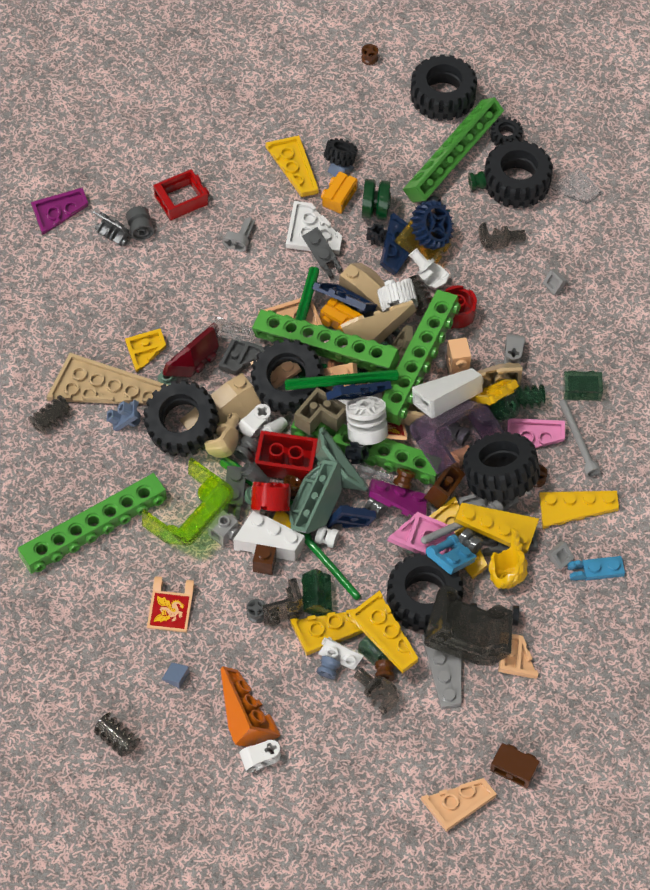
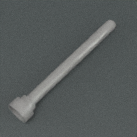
[560,399,601,478]
[421,500,504,544]

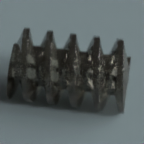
[409,275,433,316]
[28,395,71,435]
[94,712,141,757]

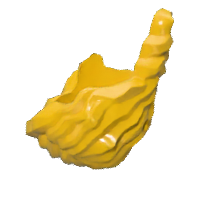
[488,528,528,589]

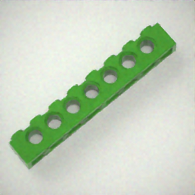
[403,97,504,203]
[381,289,461,425]
[252,309,400,372]
[291,422,443,485]
[18,473,167,574]

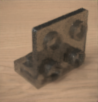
[262,578,303,626]

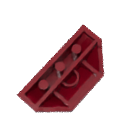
[162,322,219,377]

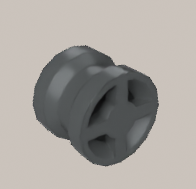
[365,498,388,519]
[246,599,267,623]

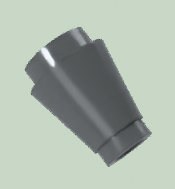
[240,461,270,483]

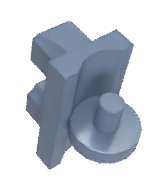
[107,400,141,431]

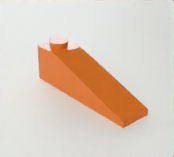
[220,666,280,747]

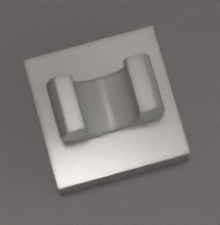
[543,269,568,295]
[547,541,575,569]

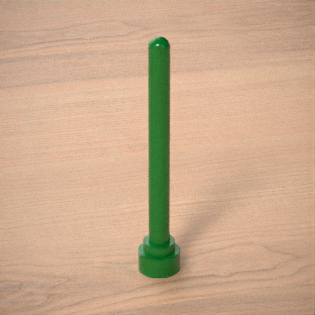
[297,531,361,600]

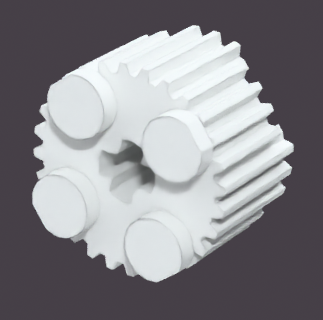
[377,278,418,312]

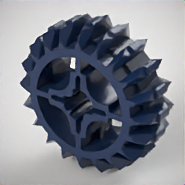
[410,200,454,250]

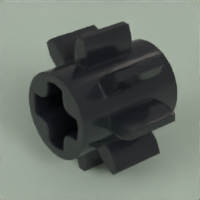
[366,224,387,246]
[345,442,369,465]

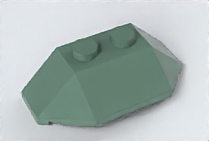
[316,427,369,492]
[288,460,342,534]

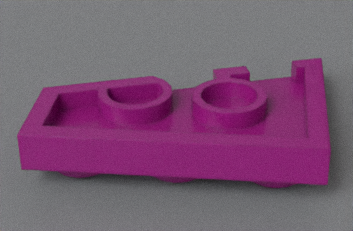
[31,187,88,235]
[369,479,427,517]

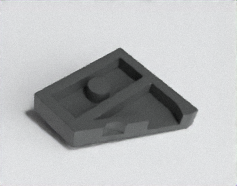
[218,336,265,375]

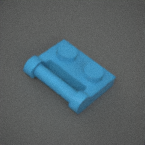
[426,534,477,575]

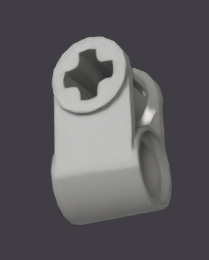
[504,334,525,364]

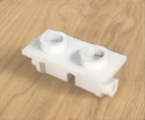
[318,637,364,670]

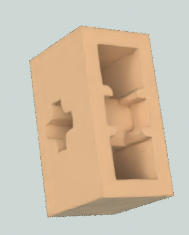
[446,338,471,375]

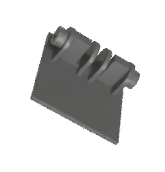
[92,211,132,246]

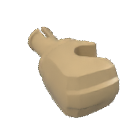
[204,413,241,458]

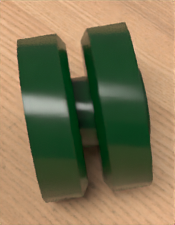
[362,179,391,220]

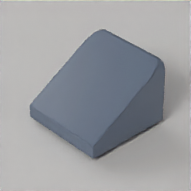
[328,163,355,177]
[162,663,190,689]

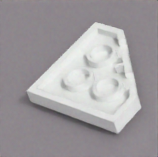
[286,201,342,255]

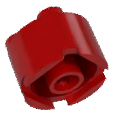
[443,285,477,329]
[251,482,291,511]

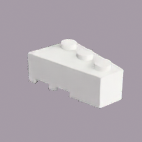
[233,510,305,561]

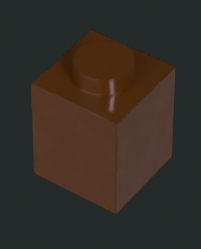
[253,544,276,575]

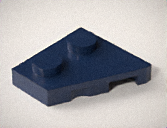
[325,505,376,529]

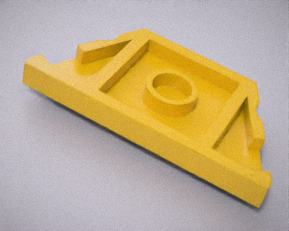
[468,379,519,405]

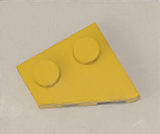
[125,328,166,372]

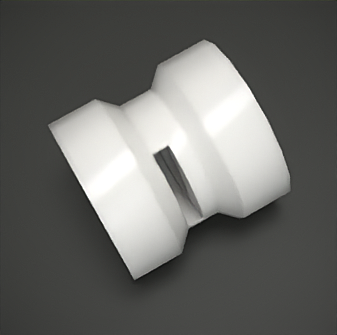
[315,526,340,549]

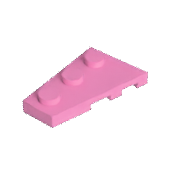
[507,418,565,448]

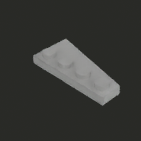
[422,627,461,710]

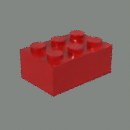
[254,430,318,481]

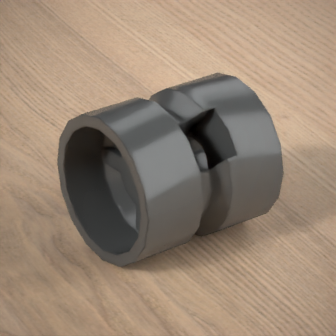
[126,206,154,240]

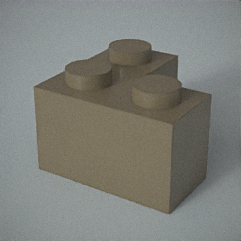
[294,387,347,435]

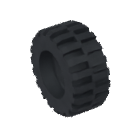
[410,55,477,121]
[484,140,553,208]
[251,339,325,415]
[143,380,219,457]
[463,432,540,502]
[386,553,464,632]

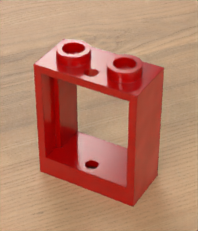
[153,169,210,221]

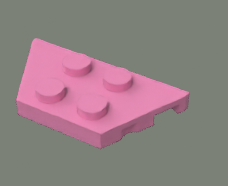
[387,512,455,555]

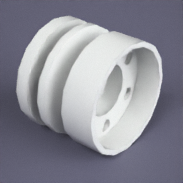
[346,396,388,445]

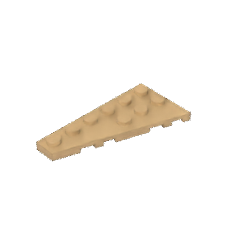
[47,353,168,405]

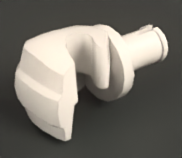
[408,248,450,290]

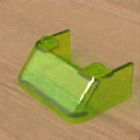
[142,457,234,546]

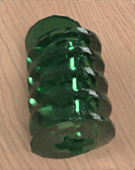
[505,384,546,410]
[477,394,520,426]

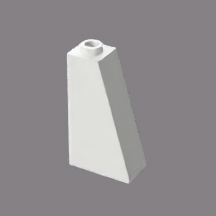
[412,368,484,419]

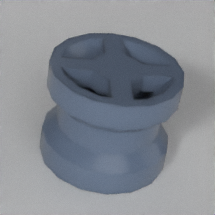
[316,656,341,679]

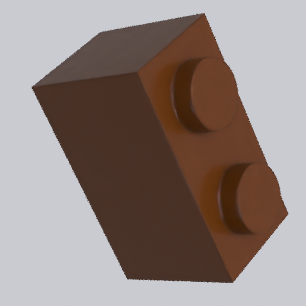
[424,462,465,509]
[490,743,540,789]

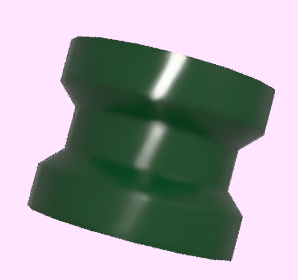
[468,171,486,191]

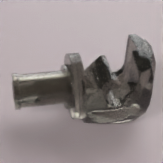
[478,222,526,250]
[354,668,400,715]

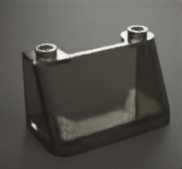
[424,585,513,666]

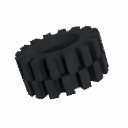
[490,117,523,146]
[324,138,358,167]

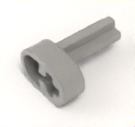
[222,217,255,252]

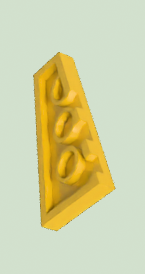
[265,135,318,197]

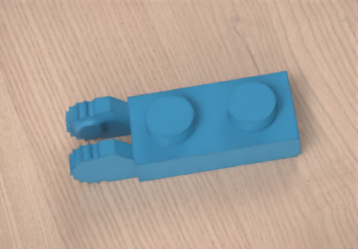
[567,556,625,581]

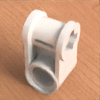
[237,404,271,440]
[239,740,281,773]

